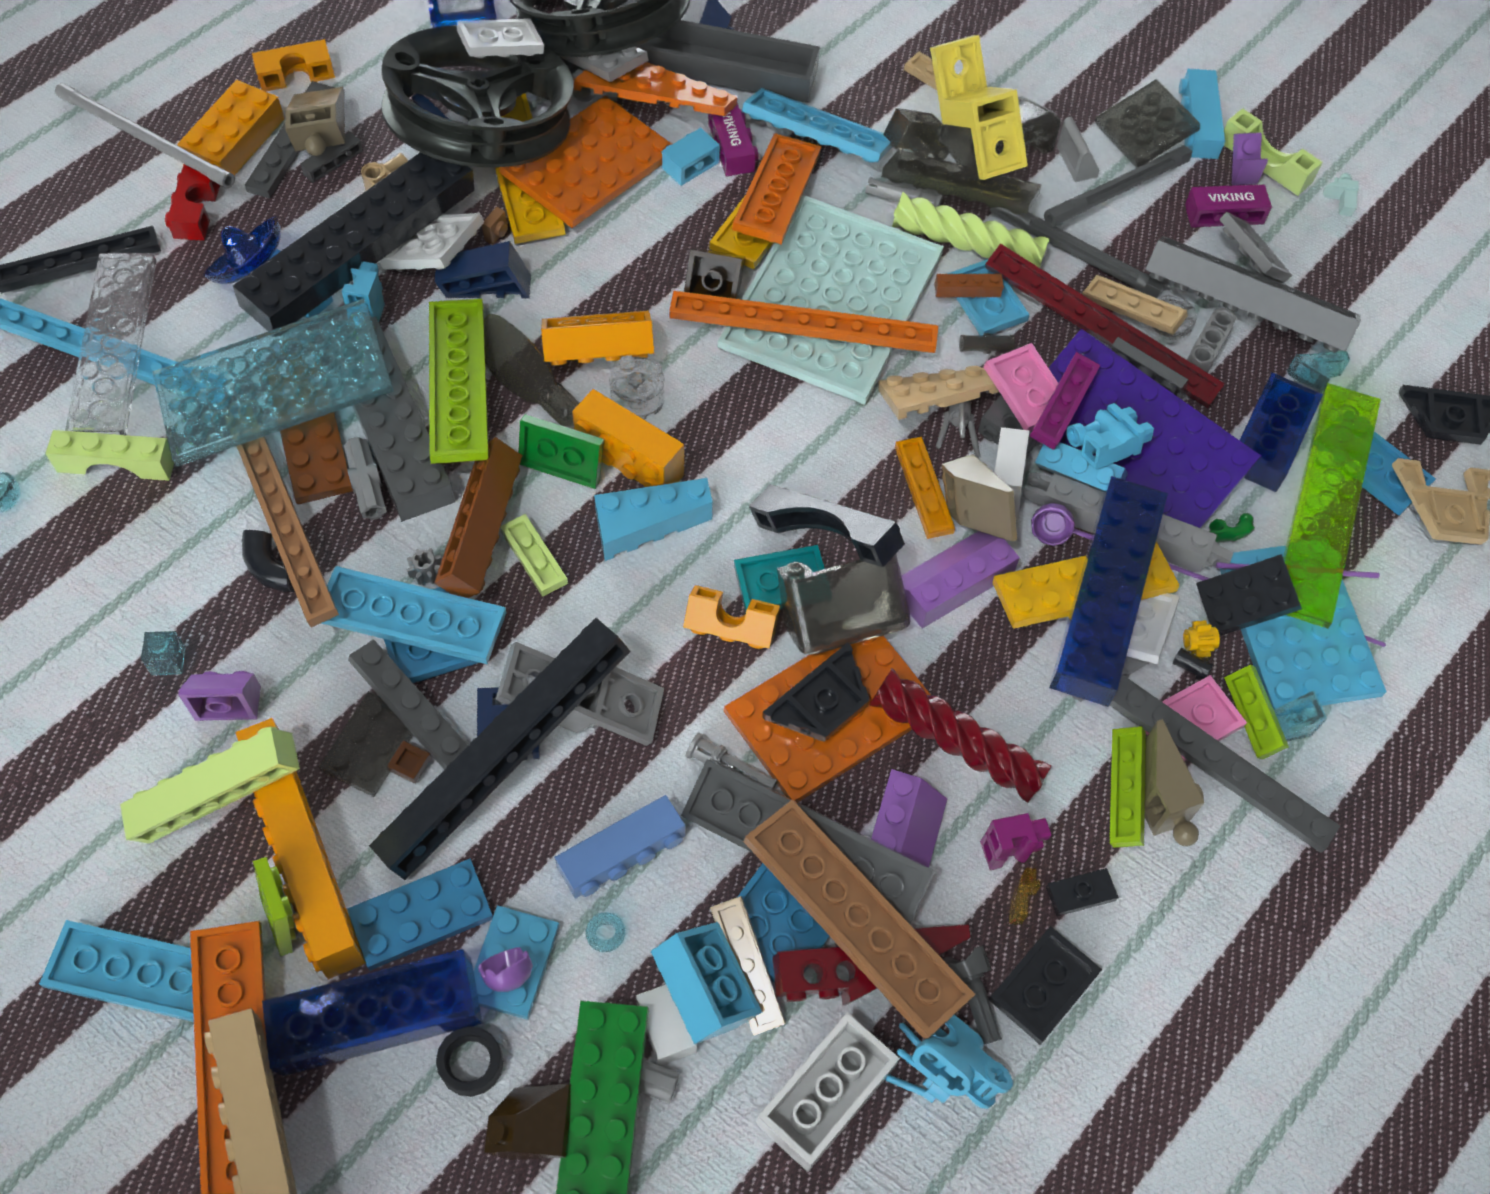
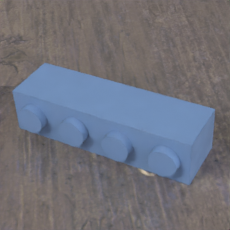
[555,795,685,899]

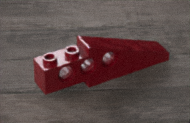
[772,925,971,1006]

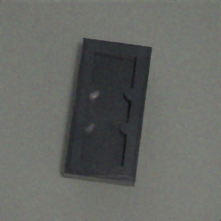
[1046,868,1119,916]

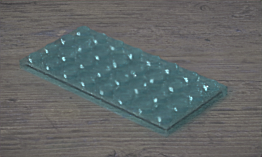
[152,299,394,467]

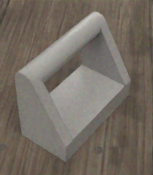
[1057,117,1100,182]

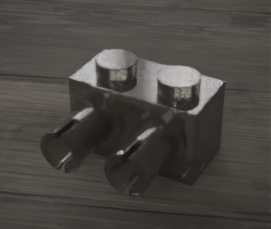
[883,108,949,161]

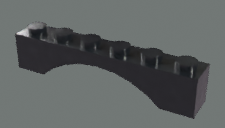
[749,484,905,568]

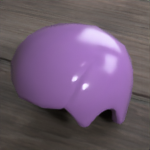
[1031,503,1075,546]
[478,947,533,992]

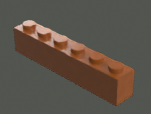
[434,437,522,598]

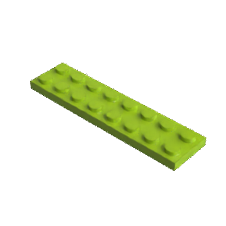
[429,299,489,464]

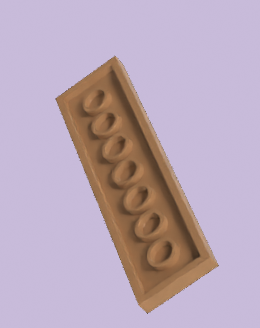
[743,799,975,1040]

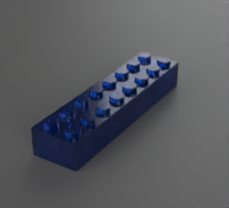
[1049,476,1168,707]

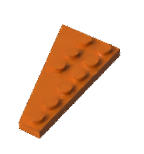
[573,62,737,116]

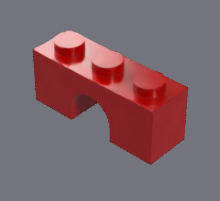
[165,164,220,241]

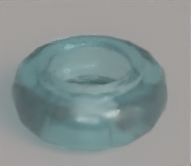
[585,912,626,953]

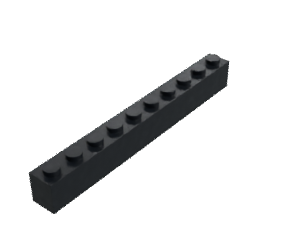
[369,618,631,880]

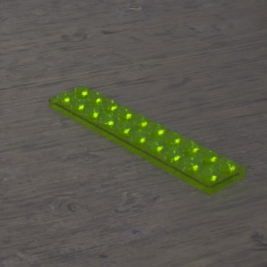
[1283,383,1381,629]

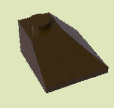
[484,1084,571,1160]

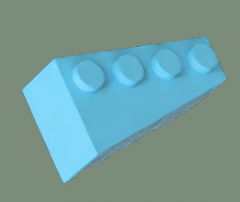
[594,478,713,561]

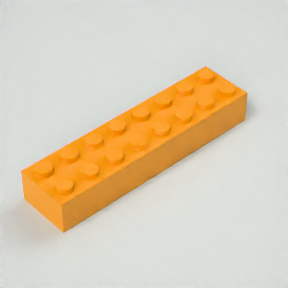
[235,718,366,980]

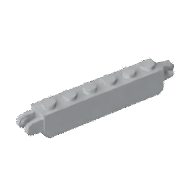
[1022,472,1234,572]

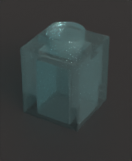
[141,631,186,675]

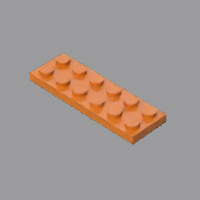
[732,133,822,244]

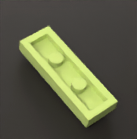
[500,514,568,597]

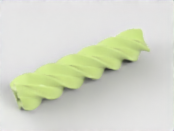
[892,192,1049,268]

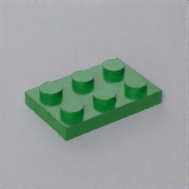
[518,414,604,489]

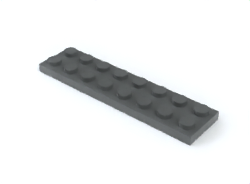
[681,759,935,924]

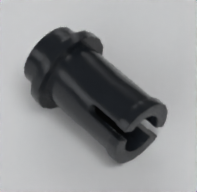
[1172,647,1213,680]

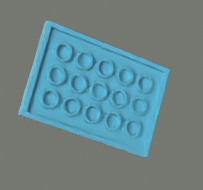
[1219,540,1387,712]

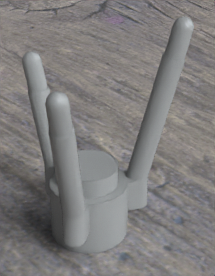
[936,401,980,458]

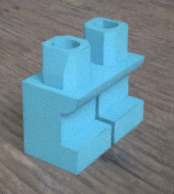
[341,262,385,325]

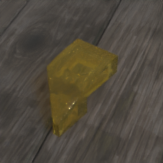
[1009,868,1040,925]

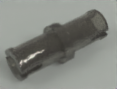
[959,333,1015,354]

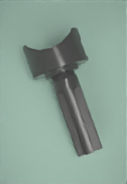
[942,945,1002,1045]

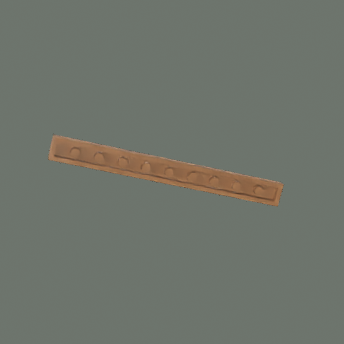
[225,406,339,628]

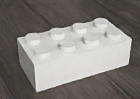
[756,1012,900,1172]

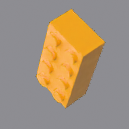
[177,79,285,176]
[541,311,654,365]
[572,389,684,487]

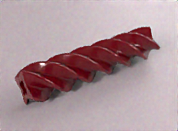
[869,668,1052,803]

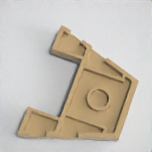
[1392,458,1490,545]

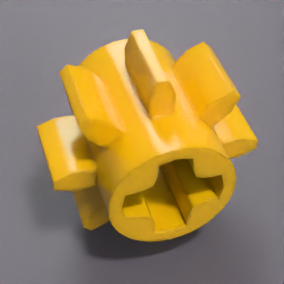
[1183,620,1220,658]

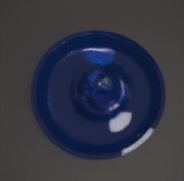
[203,216,281,284]

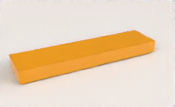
[895,437,955,539]

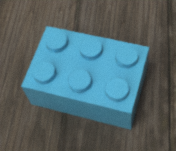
[651,922,762,1044]

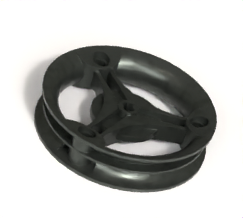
[510,0,690,57]
[381,25,574,167]

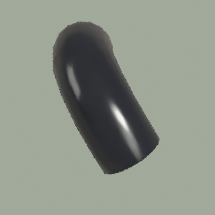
[242,530,295,592]

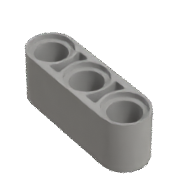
[1187,308,1236,373]

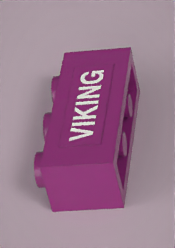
[708,103,759,177]
[1185,184,1272,228]

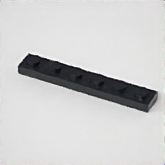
[0,225,161,293]

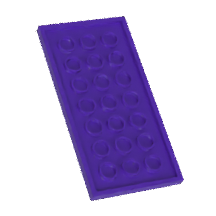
[1048,329,1261,529]

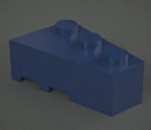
[435,241,531,299]

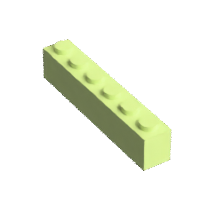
[120,727,300,843]

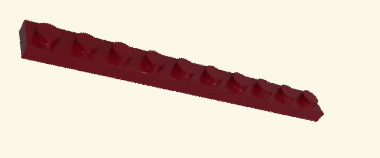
[985,243,1225,408]

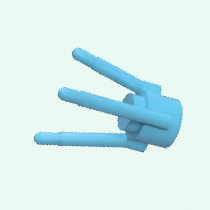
[886,1023,950,1104]

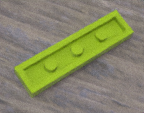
[1110,726,1146,848]

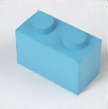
[662,128,720,186]

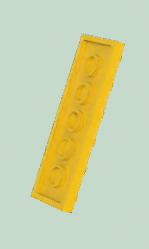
[992,540,1179,629]

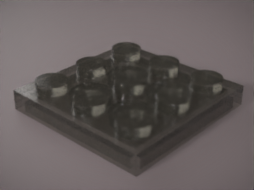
[1095,79,1200,168]

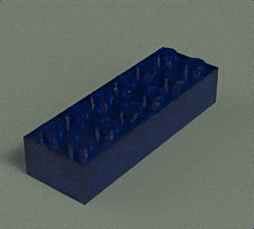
[262,949,483,1076]

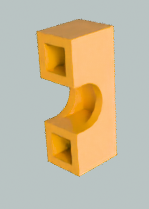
[252,39,335,92]
[683,585,780,649]

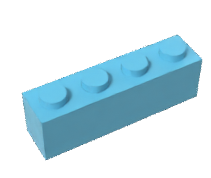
[1179,69,1225,159]

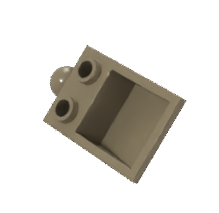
[285,87,345,156]
[942,454,1017,542]
[1145,719,1205,846]

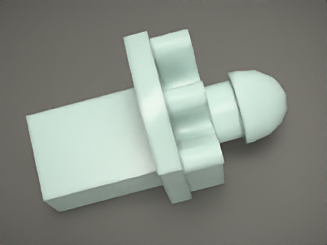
[1323,173,1359,216]

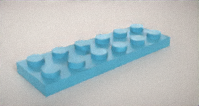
[742,88,895,163]
[322,566,506,664]
[39,920,194,1022]

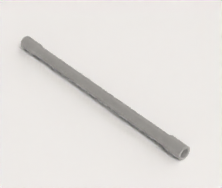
[55,83,235,188]

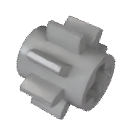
[407,548,442,585]

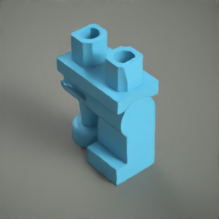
[1066,403,1154,470]

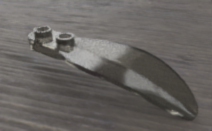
[484,314,579,426]

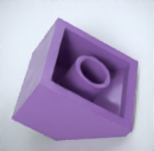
[178,671,261,721]

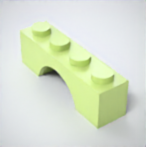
[1224,108,1323,196]
[45,430,176,481]

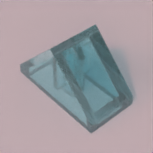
[1274,691,1327,742]

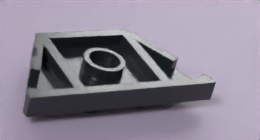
[1399,385,1490,445]
[762,642,870,742]

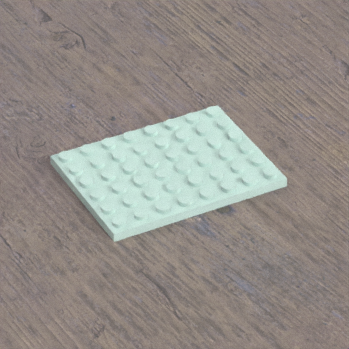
[717,195,944,405]

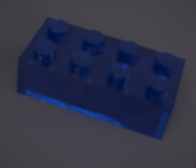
[1239,373,1323,492]

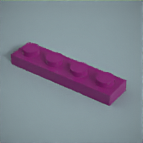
[1029,352,1100,450]

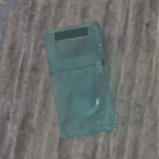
[1287,351,1350,394]

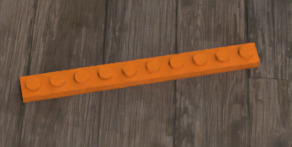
[669,291,938,353]

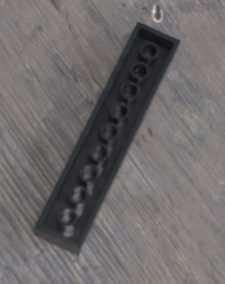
[233,152,475,337]

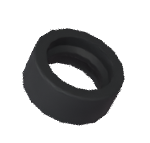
[436,1026,504,1097]

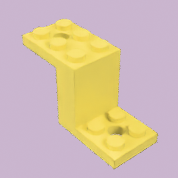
[930,35,1028,180]

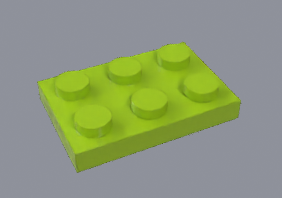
[253,857,297,957]

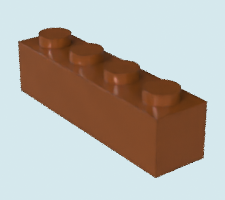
[934,274,1004,297]

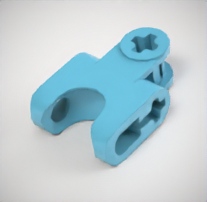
[912,1015,1013,1109]

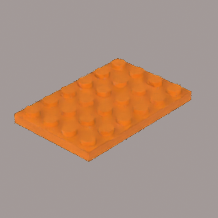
[499,95,672,228]
[724,618,931,802]

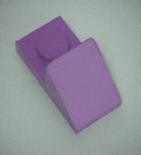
[1232,133,1268,185]

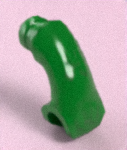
[1209,513,1255,543]

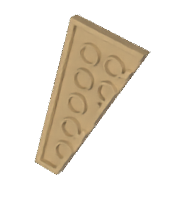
[878,366,999,420]

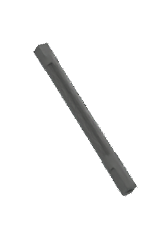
[1044,145,1192,227]
[990,196,1166,298]

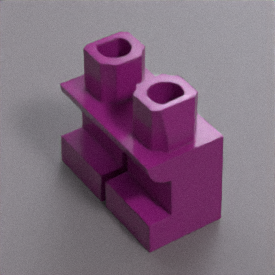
[980,813,1051,871]

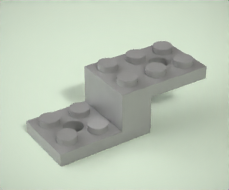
[495,642,664,746]

